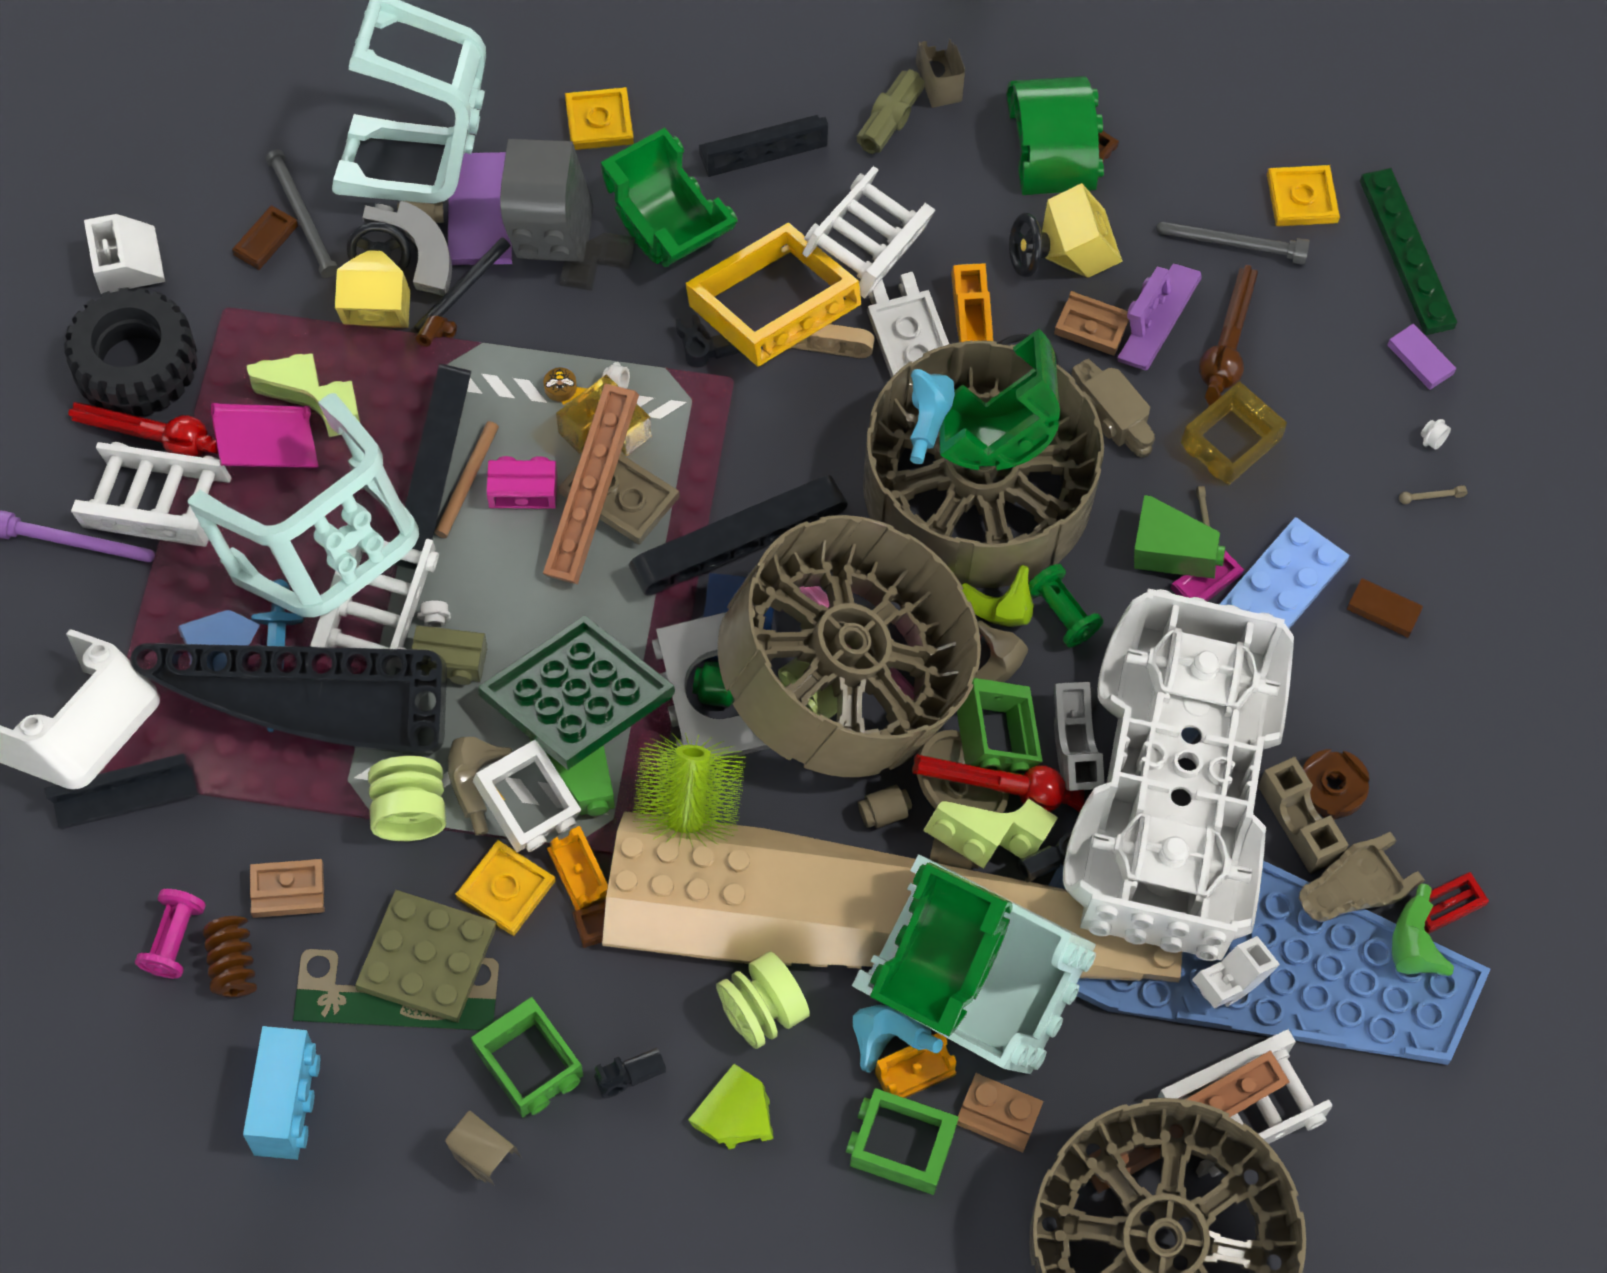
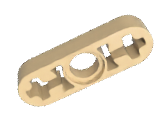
[790,324,875,358]

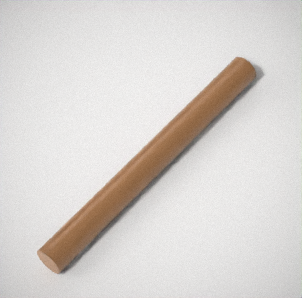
[435,421,499,538]

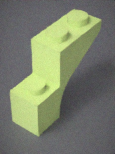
[247,353,360,437]
[923,799,1058,869]

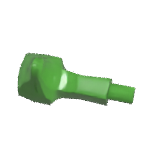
[1392,884,1454,976]

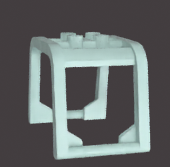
[332,0,486,204]
[188,393,419,617]

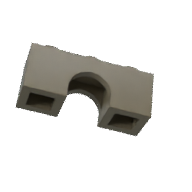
[1258,757,1349,874]

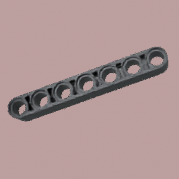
[393,363,472,570]
[628,475,848,596]

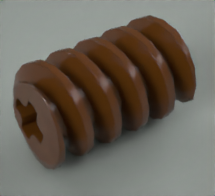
[203,916,257,997]

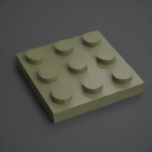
[355,889,497,1023]

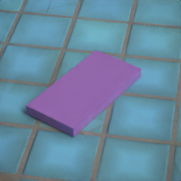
[448,152,512,265]

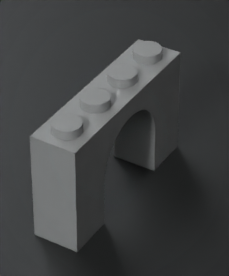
[652,612,770,761]

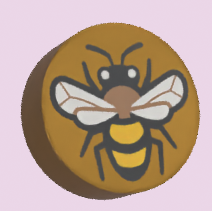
[543,367,577,401]

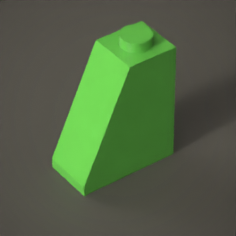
[1134,495,1225,579]
[530,739,615,816]

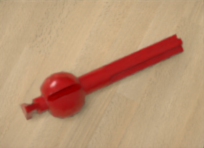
[68,402,219,457]
[912,754,1085,812]

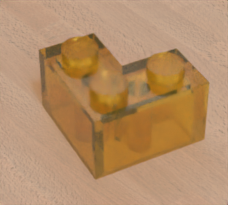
[556,374,652,456]

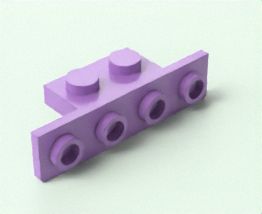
[1117,263,1202,370]

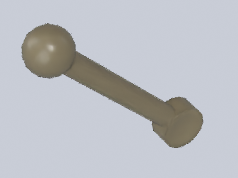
[1196,486,1210,527]
[1399,486,1468,504]

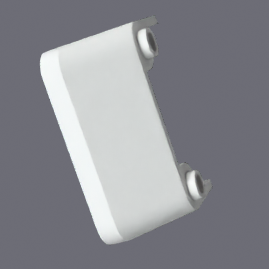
[0,629,160,789]

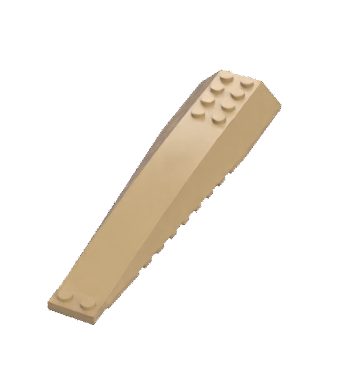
[602,811,1182,983]

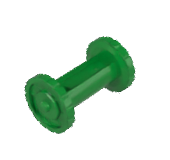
[1029,564,1104,648]

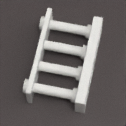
[802,166,935,298]
[71,442,232,547]
[310,539,439,675]
[1157,1029,1333,1177]

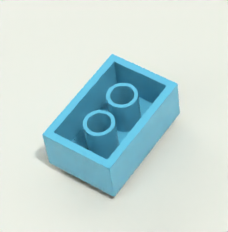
[243,1026,321,1160]

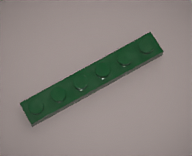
[1360,168,1457,336]

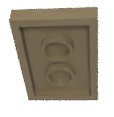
[559,453,680,545]

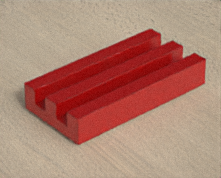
[1424,872,1489,934]

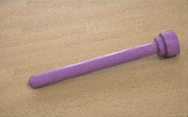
[0,510,155,562]

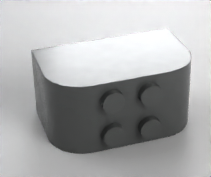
[500,139,593,262]

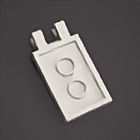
[867,272,949,378]

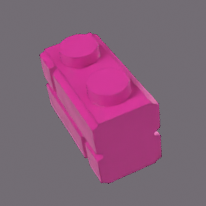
[487,456,558,509]

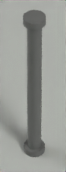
[265,149,339,278]

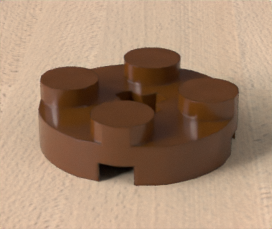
[1302,749,1370,820]

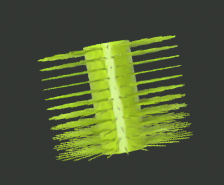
[632,733,746,847]

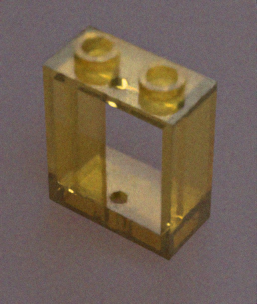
[1181,381,1287,485]

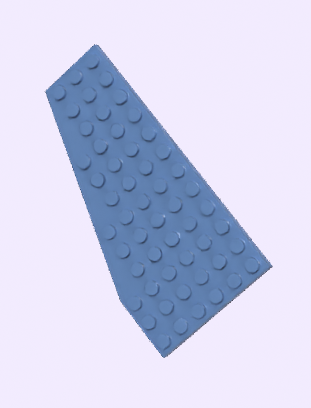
[1049,861,1491,1065]

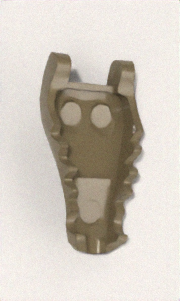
[1299,831,1426,922]

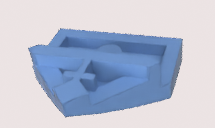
[178,610,260,671]

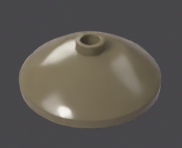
[917,730,1009,813]

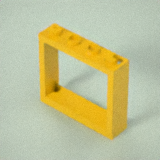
[685,222,861,367]

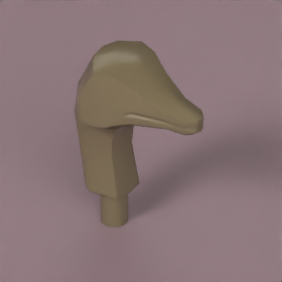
[974,621,1028,682]
[448,737,512,836]

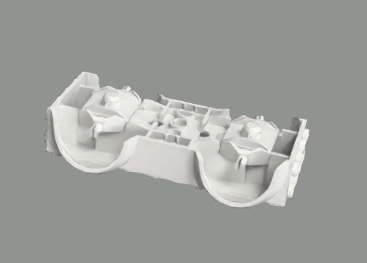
[1063,589,1294,961]

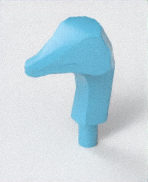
[910,369,955,464]
[853,1004,943,1073]

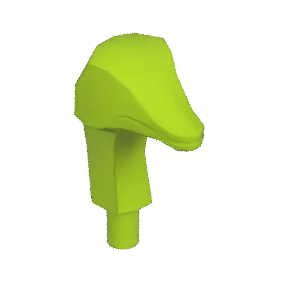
[962,565,1034,627]

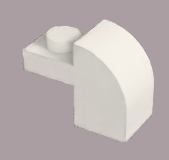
[1192,936,1280,1008]

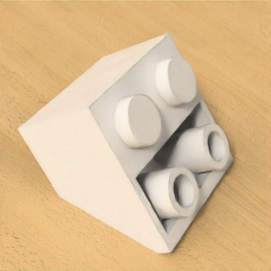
[84,214,165,294]

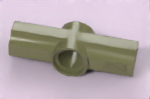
[857,69,925,154]

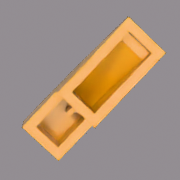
[951,263,993,342]

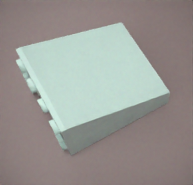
[852,854,1096,1074]

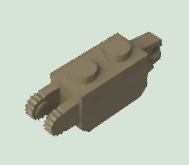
[1072,359,1155,458]

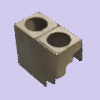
[916,38,965,108]
[445,1111,522,1186]

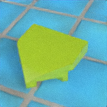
[688,1064,774,1149]

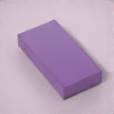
[1387,323,1456,390]

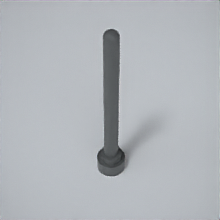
[1156,222,1310,265]

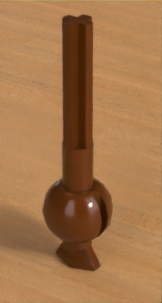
[1199,265,1258,408]

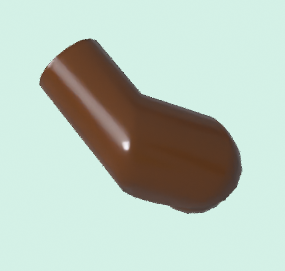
[416,315,457,347]

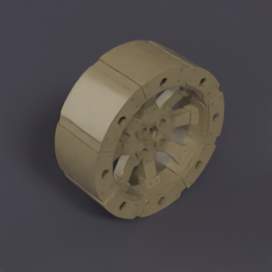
[863,341,1104,588]
[718,515,981,777]
[1029,1098,1306,1273]

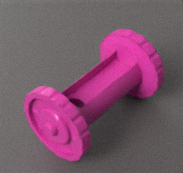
[135,889,206,979]

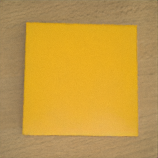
[565,87,634,150]
[1267,165,1340,226]
[455,840,556,936]

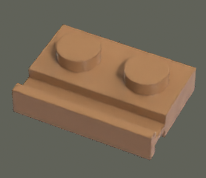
[1054,291,1129,356]
[250,859,325,918]
[957,1073,1044,1153]

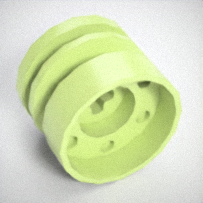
[368,756,446,841]
[716,952,810,1049]

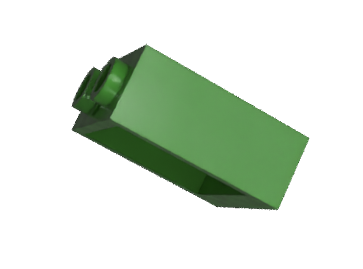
[957,678,1043,775]
[471,997,583,1118]
[846,1088,959,1195]

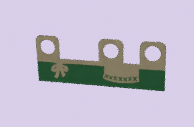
[293,949,499,1030]

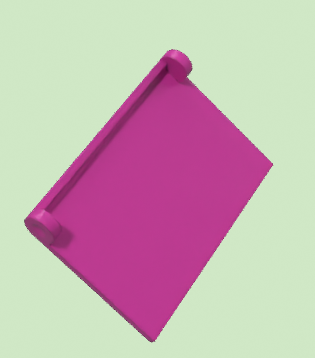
[211,403,318,468]

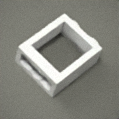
[472,740,581,853]

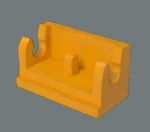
[547,826,608,911]
[875,1033,956,1098]

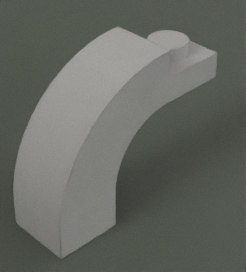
[362,201,452,296]
[1054,682,1104,791]

